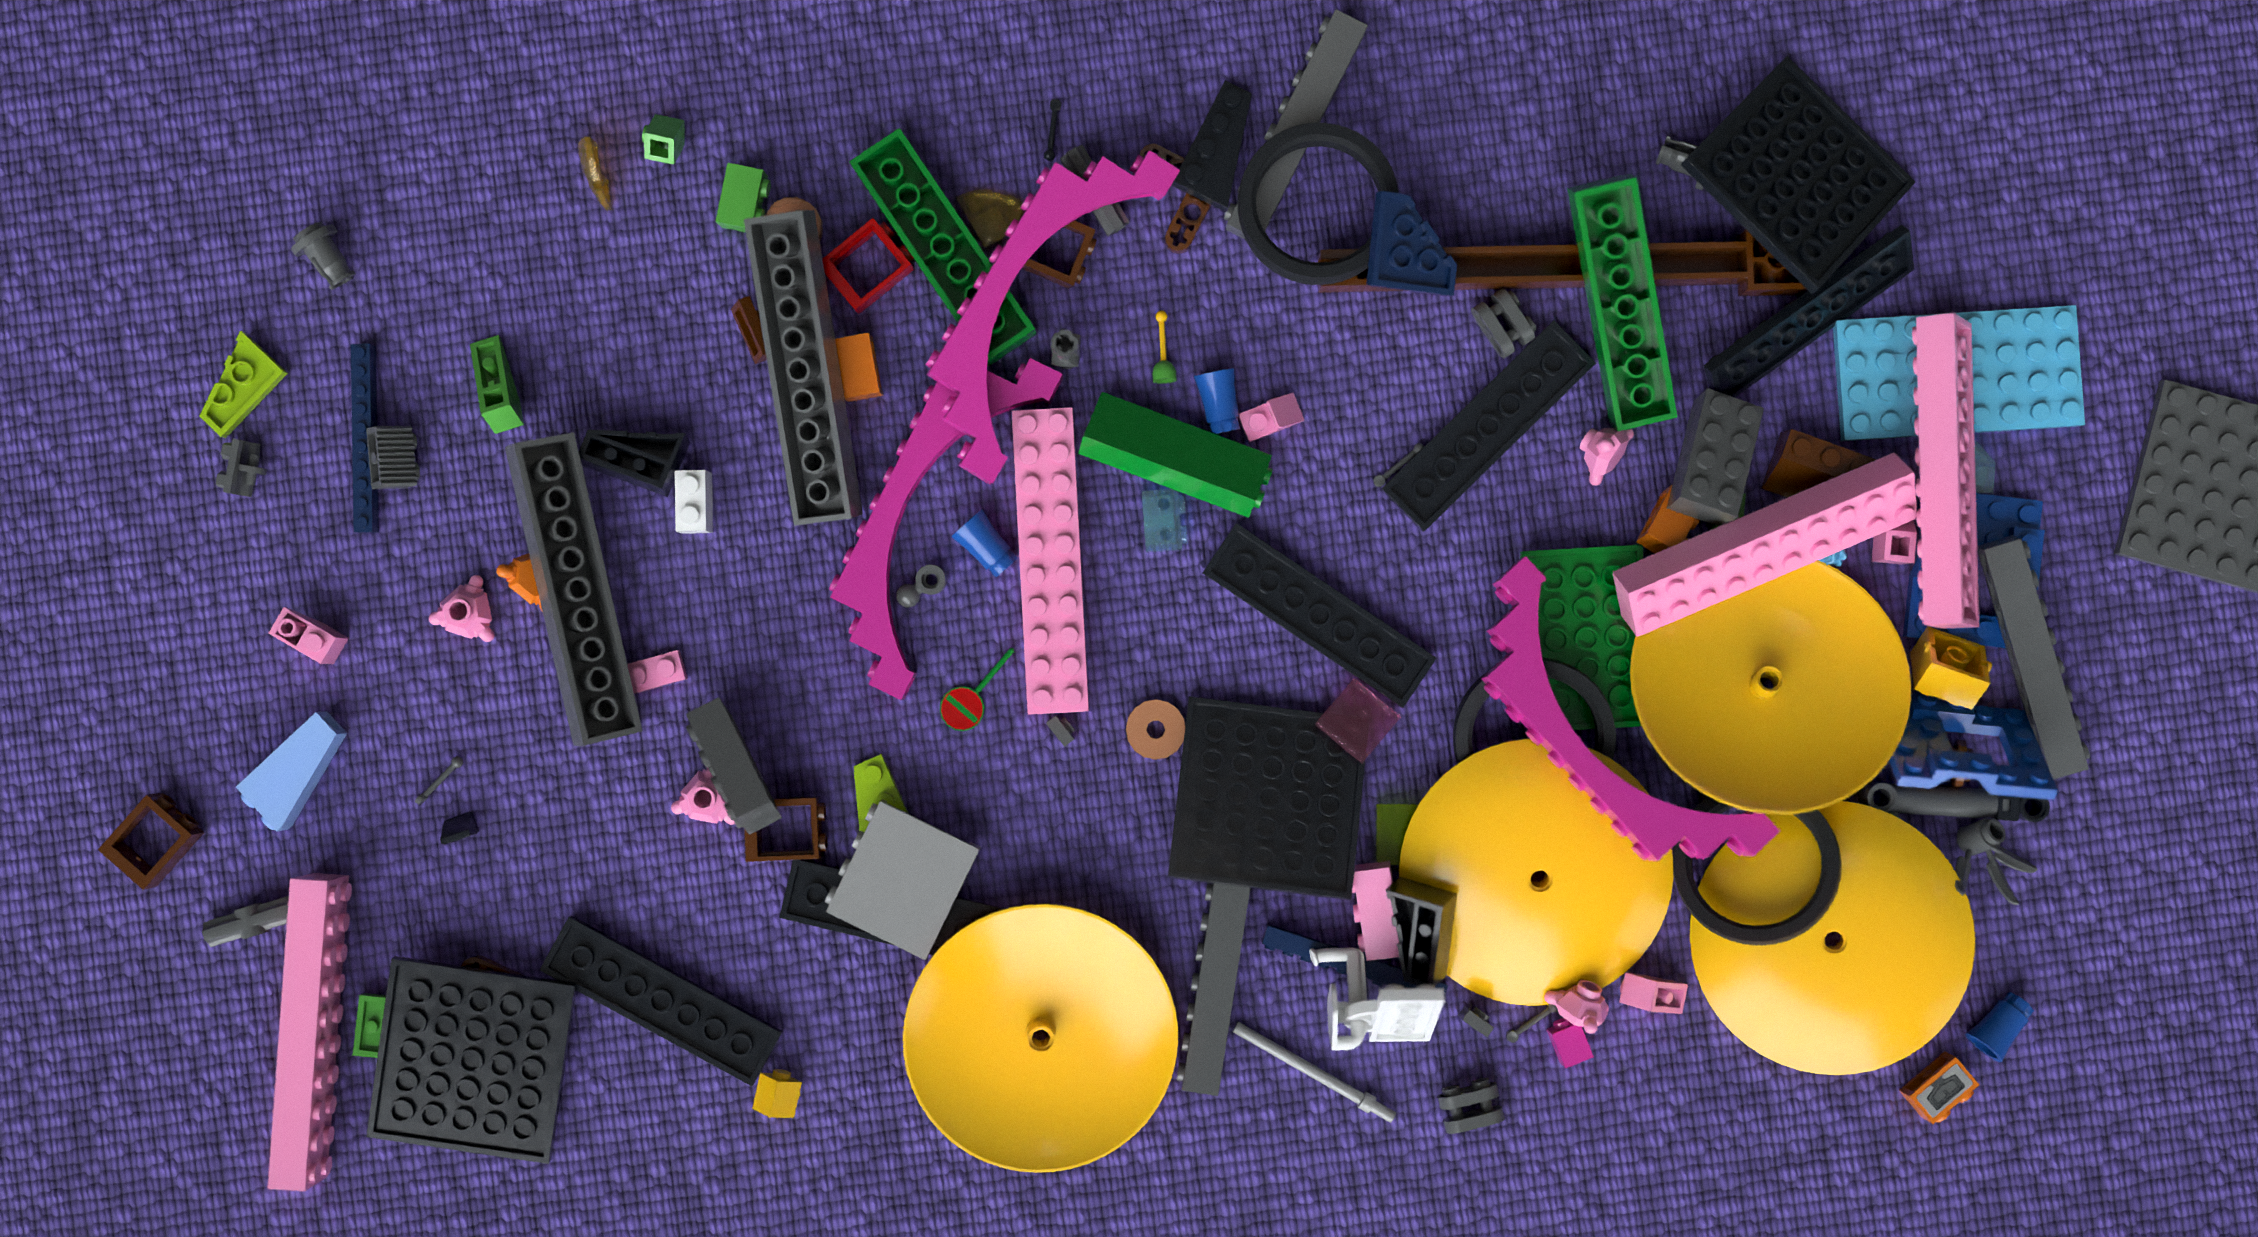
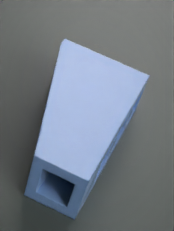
[236,711,347,831]

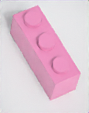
[1352,861,1399,961]

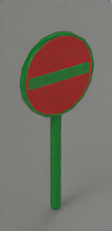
[940,647,1015,731]

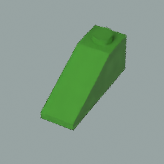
[470,335,524,434]

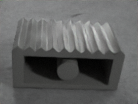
[366,426,420,489]

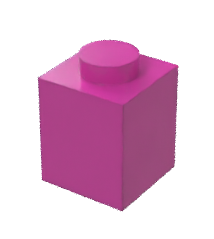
[1546,1018,1594,1068]

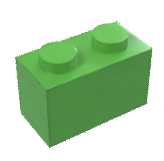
[715,163,771,232]

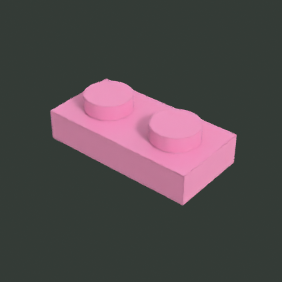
[627,650,688,694]

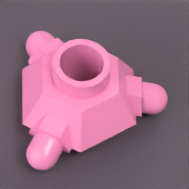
[1580,428,1634,486]
[428,575,495,642]
[671,768,735,825]
[1544,980,1609,1034]

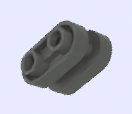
[1471,288,1537,359]
[1437,1078,1505,1134]

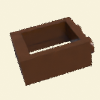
[1018,210,1097,289]
[98,793,204,890]
[744,796,828,862]

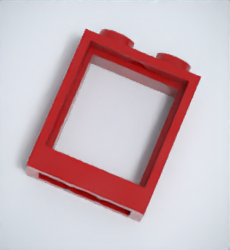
[822,218,914,315]

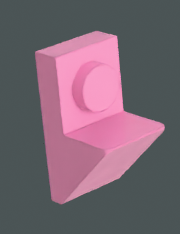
[1238,393,1305,443]

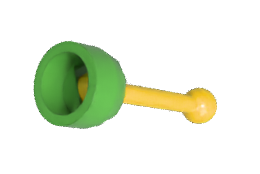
[1152,310,1177,384]

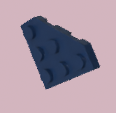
[1366,191,1457,296]

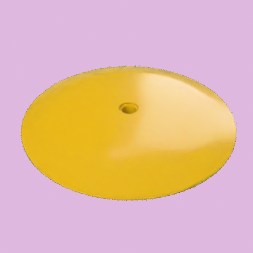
[1630,561,1911,814]
[1399,738,1674,1006]
[1690,801,1975,1075]
[903,904,1178,1173]

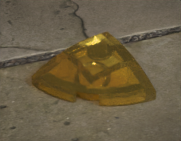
[578,136,612,210]
[955,189,1023,248]

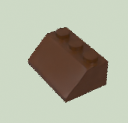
[1761,429,1877,498]

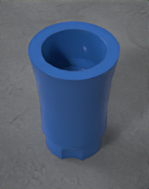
[1193,368,1240,434]
[951,509,1017,577]
[1965,992,2034,1062]

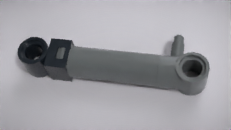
[1857,781,2050,822]

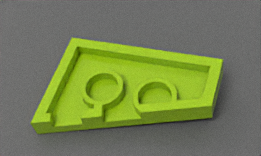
[199,330,288,438]
[853,754,909,832]

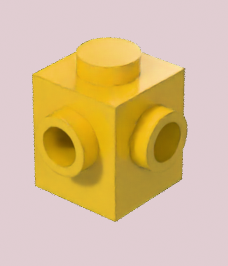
[752,1069,802,1118]

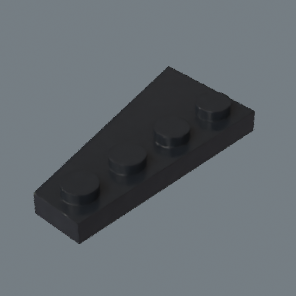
[1172,80,1252,212]

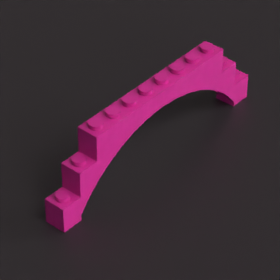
[926,150,1180,484]
[829,358,1063,700]
[1481,556,1780,861]

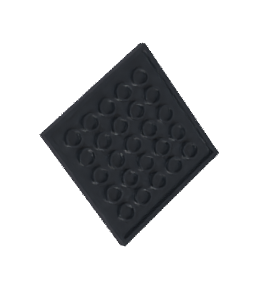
[1680,56,1916,294]
[1167,696,1369,900]
[366,956,577,1164]

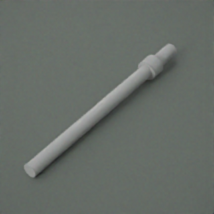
[1232,1021,1396,1123]

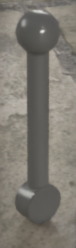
[1373,443,1425,487]
[415,756,463,806]
[1506,1004,1558,1043]

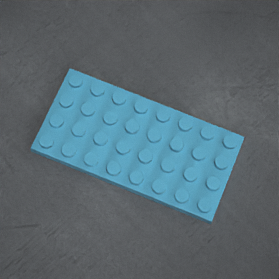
[1833,305,2085,441]

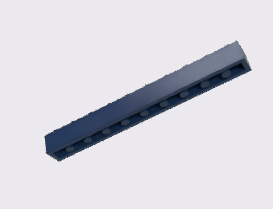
[351,344,379,533]
[1261,924,1448,997]

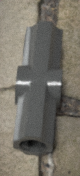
[1060,145,1130,237]
[1051,330,1081,369]
[202,896,289,948]

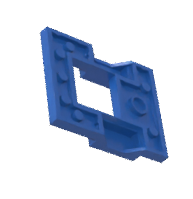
[1903,493,2045,649]
[1889,690,2058,800]

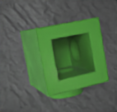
[642,114,684,165]

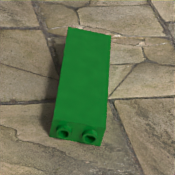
[1078,392,1273,518]

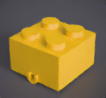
[1910,626,1992,710]

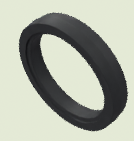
[1237,123,1399,285]
[1453,657,1616,763]
[1673,796,1842,945]

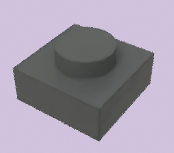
[1046,715,1076,747]
[1458,1005,1494,1037]

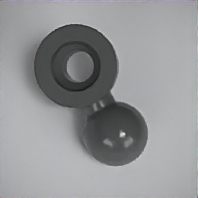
[896,564,947,608]

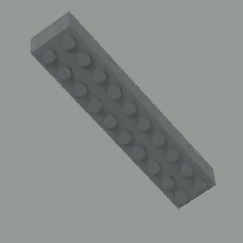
[744,210,863,526]
[505,432,642,746]

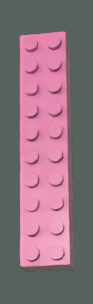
[1912,313,1979,629]
[1012,407,1089,715]
[1612,453,1917,637]
[268,873,352,1191]

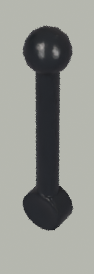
[1044,99,1062,161]

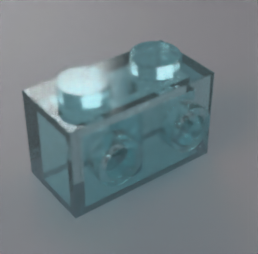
[1142,489,1188,553]

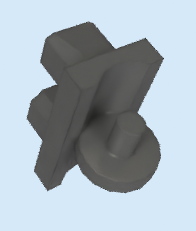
[216,438,267,497]

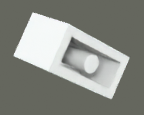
[675,470,713,534]

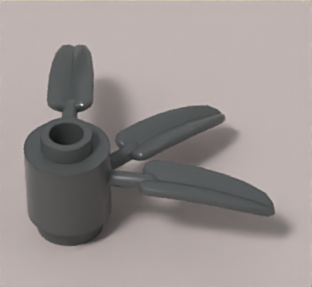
[1955,818,2038,905]

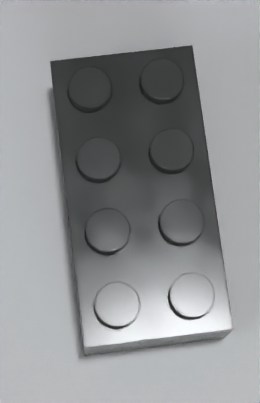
[1667,388,1764,527]
[686,697,782,835]

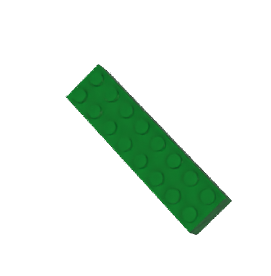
[849,128,1037,367]
[1567,173,1678,432]

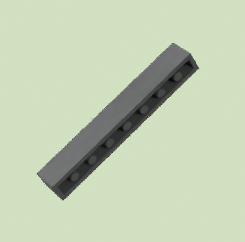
[1224,9,1368,239]
[1977,535,2090,779]
[1176,883,1250,1096]

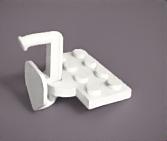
[1309,948,1444,1050]

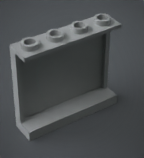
[825,799,981,960]

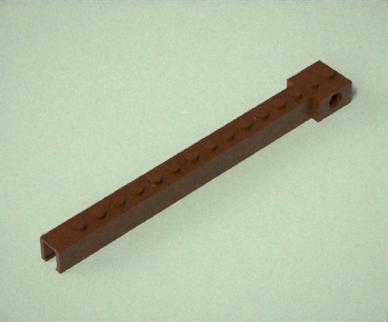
[1317,230,1807,296]

